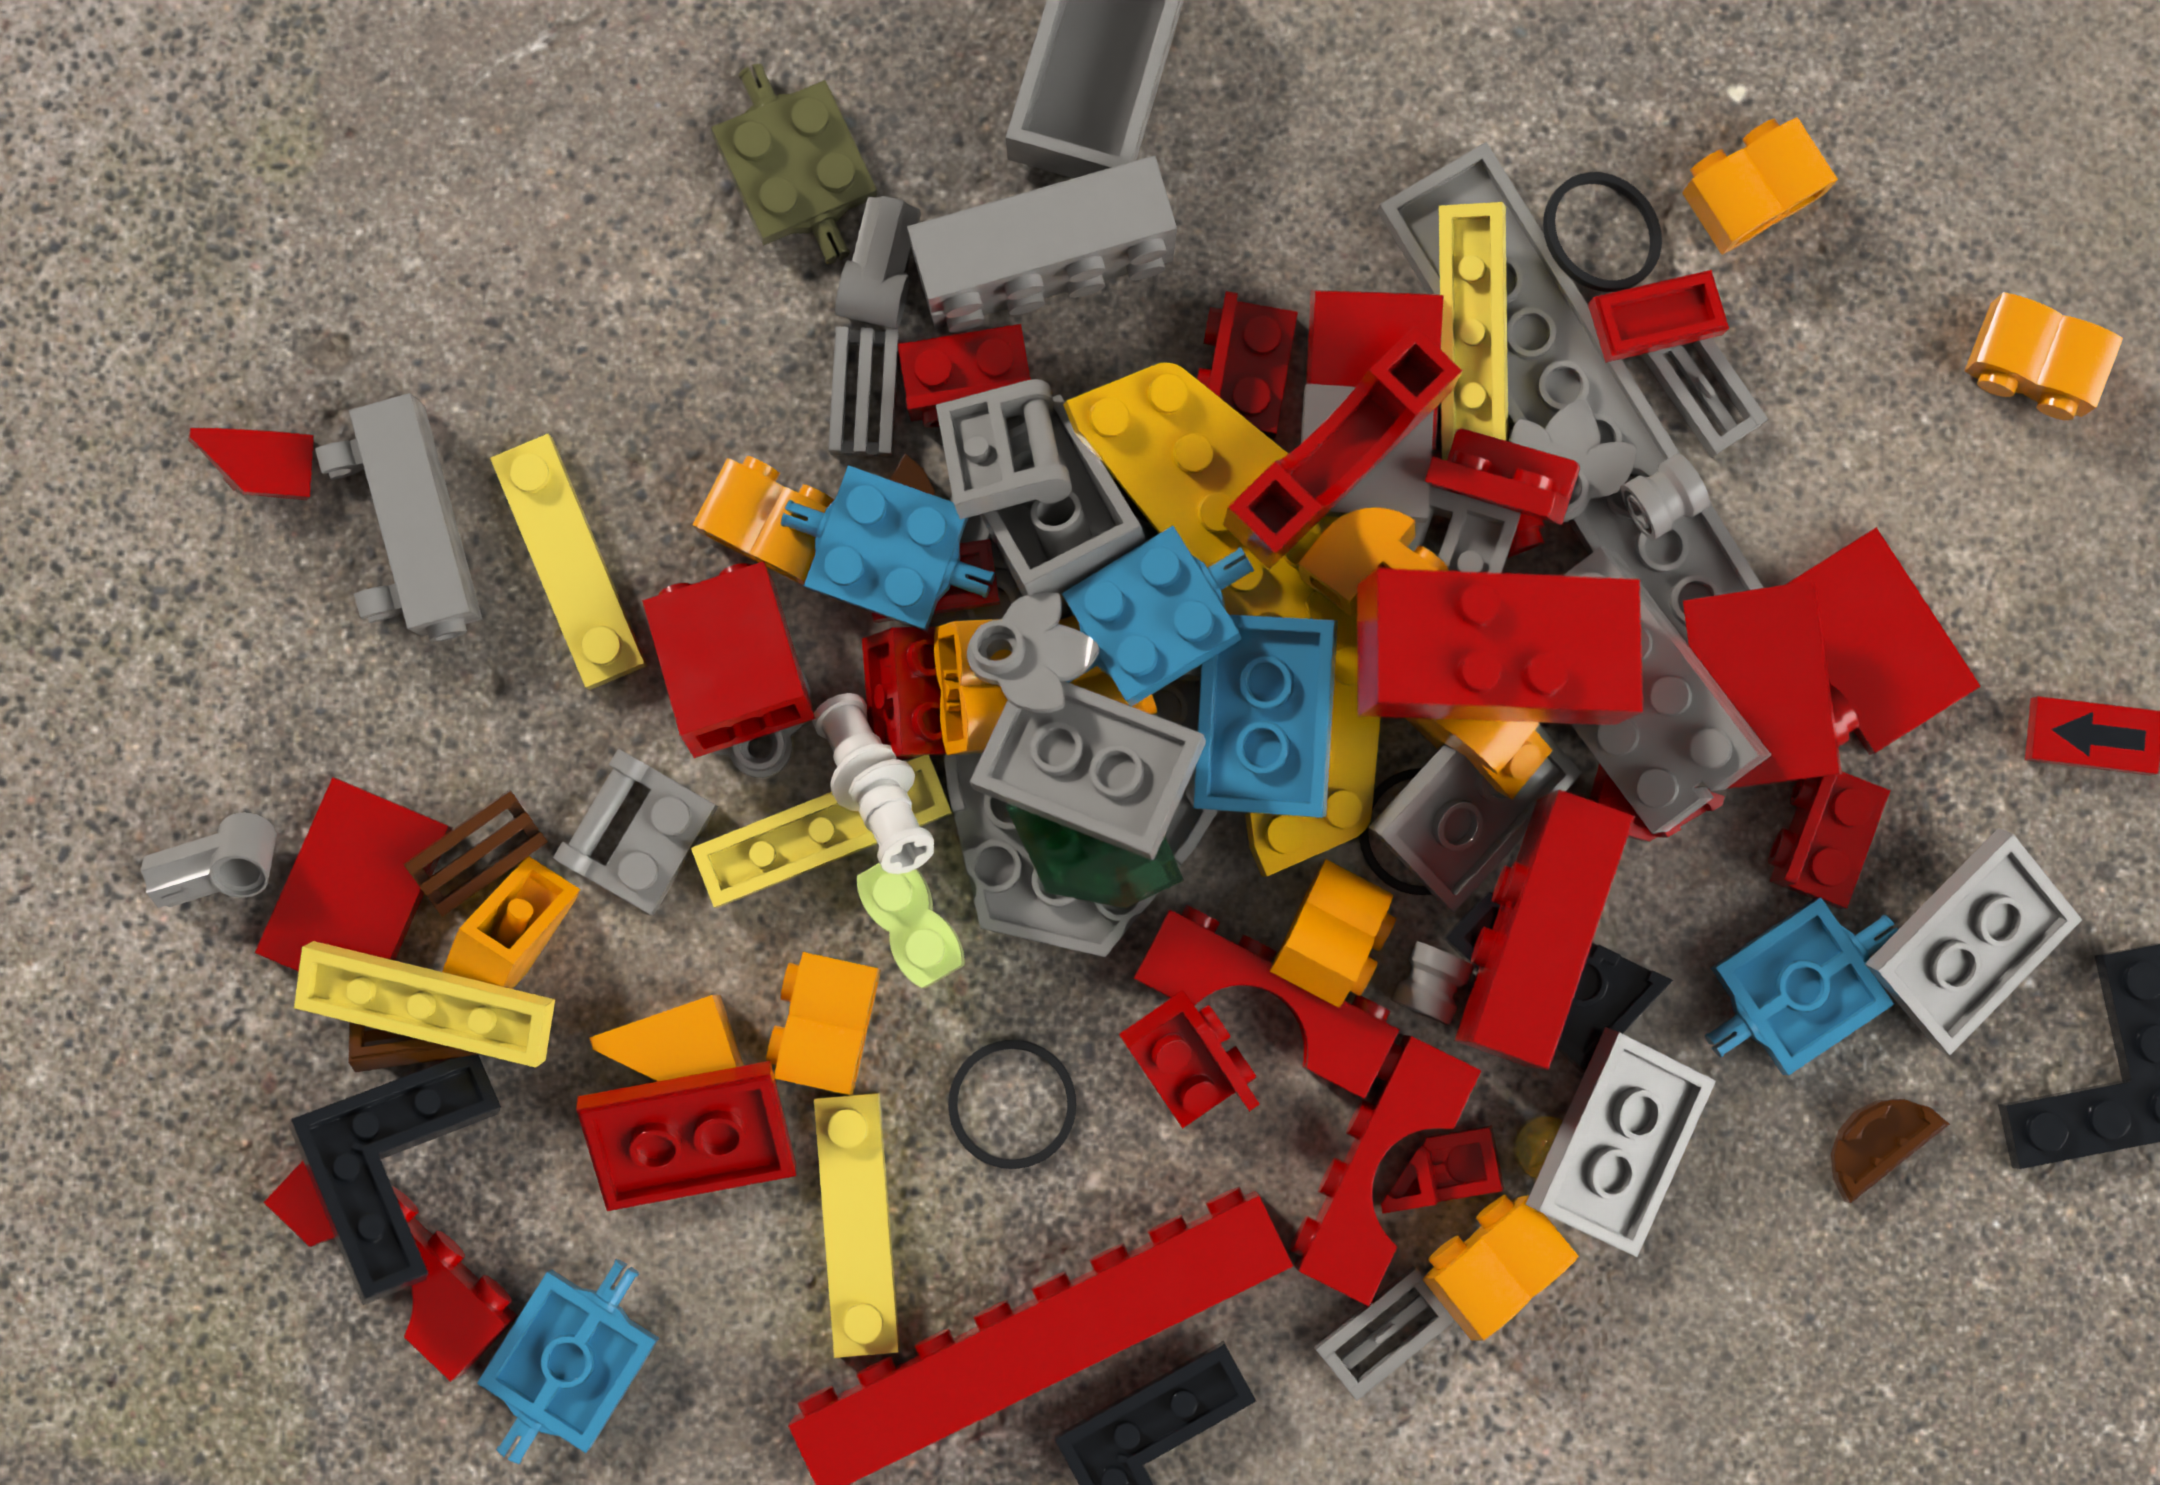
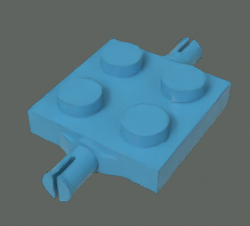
[781,465,995,632]
[1062,526,1255,706]
[1705,897,1898,1076]
[477,1259,659,1464]

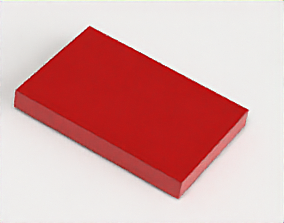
[1785,527,1981,755]
[1683,580,1842,791]
[255,777,453,972]
[576,1061,796,1211]

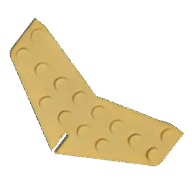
[1063,363,1381,877]

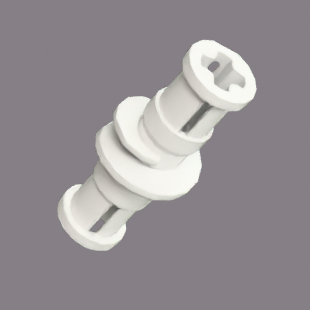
[812,693,934,874]

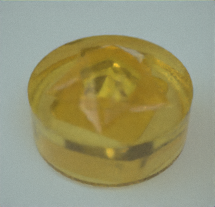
[1513,1116,1563,1179]

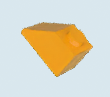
[442,856,581,989]
[589,995,744,1081]

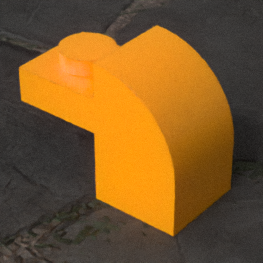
[1298,507,1449,617]
[1416,718,1553,799]

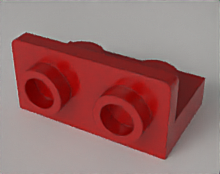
[1197,291,1298,438]
[898,324,1031,428]
[1425,428,1580,525]
[862,627,947,760]
[1768,771,1891,909]
[1118,990,1260,1129]

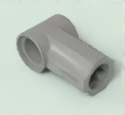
[835,196,921,329]
[141,812,277,908]

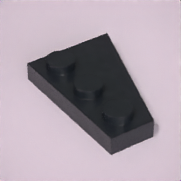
[1443,892,1673,1073]

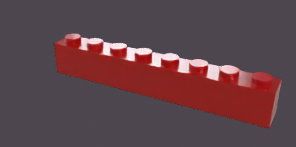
[788,1187,1294,1485]

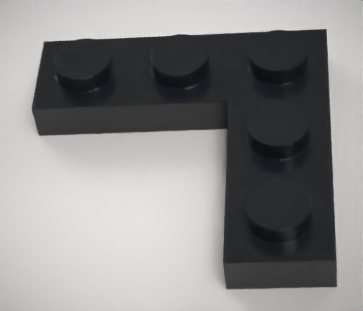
[1998,943,2160,1169]
[289,1055,501,1305]
[1055,1341,1257,1485]

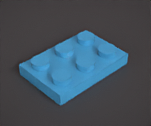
[1194,615,1338,817]

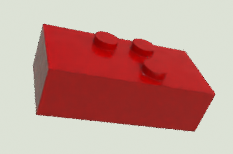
[1357,568,1643,725]
[1454,789,1635,1069]

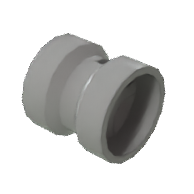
[1620,453,1710,540]
[1391,941,1475,1025]

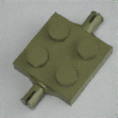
[711,63,877,264]

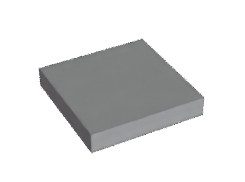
[1301,384,1434,523]

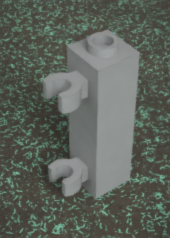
[315,393,482,642]

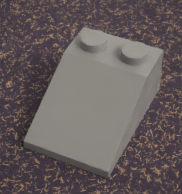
[980,394,1146,617]

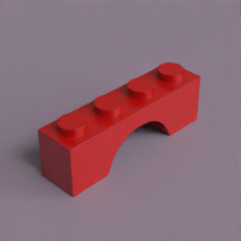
[1223,325,1462,570]
[1133,905,1400,1099]
[1290,1035,1482,1306]
[263,1160,518,1382]

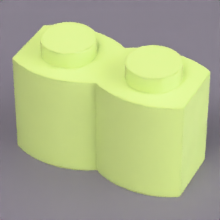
[857,863,965,988]

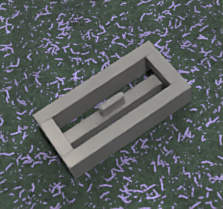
[828,326,900,458]
[1641,338,1769,458]
[1314,1266,1455,1401]

